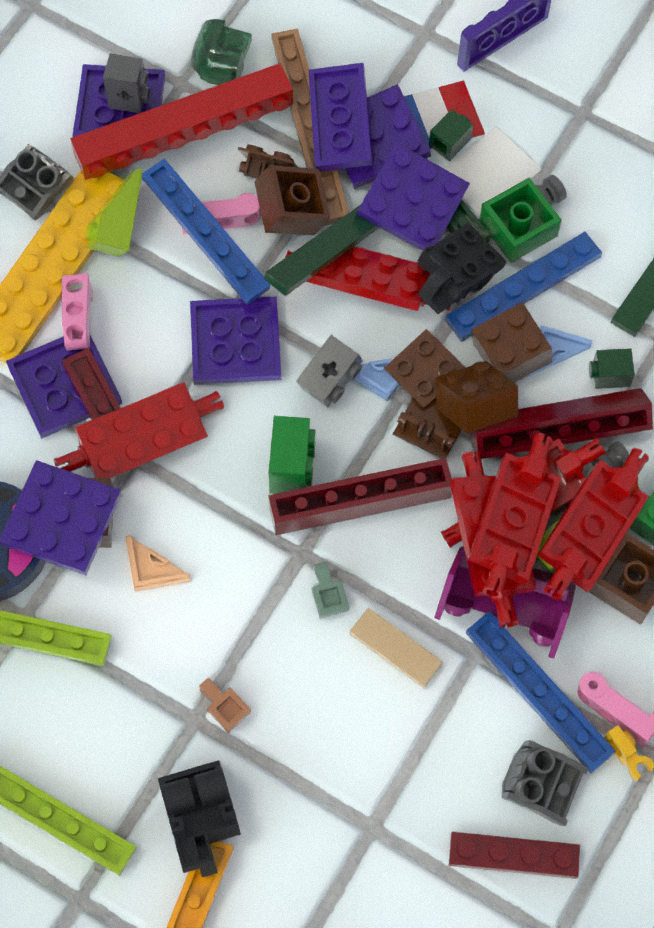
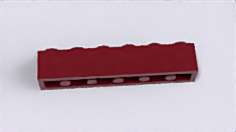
[470,388,653,459]
[268,458,452,536]

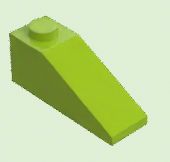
[86,168,143,257]

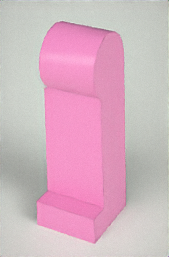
[182,193,261,234]
[62,273,93,351]
[577,672,654,748]

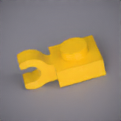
[604,725,654,781]

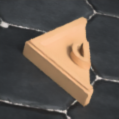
[125,535,191,592]

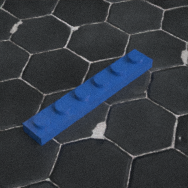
[142,158,271,305]
[445,231,602,342]
[466,611,616,774]

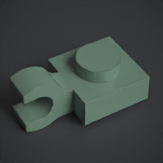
[311,562,350,619]

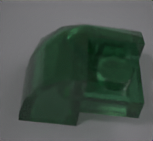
[191,19,252,85]

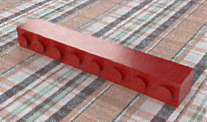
[70,63,293,180]

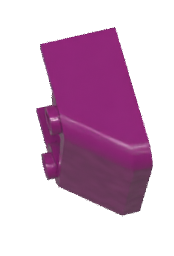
[434,546,576,659]

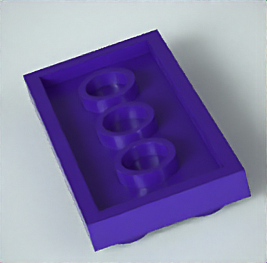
[457,0,551,72]
[308,63,373,172]

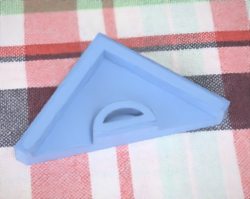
[528,325,593,376]
[354,358,400,401]

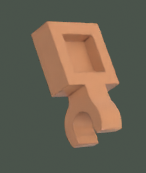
[199,678,251,733]

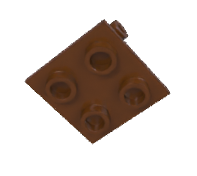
[238,144,298,179]
[384,329,466,409]
[392,398,462,459]

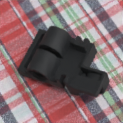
[417,222,507,314]
[158,760,241,878]

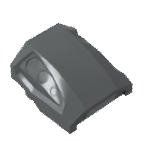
[0,144,74,221]
[502,740,589,826]

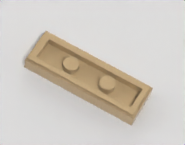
[349,608,443,688]

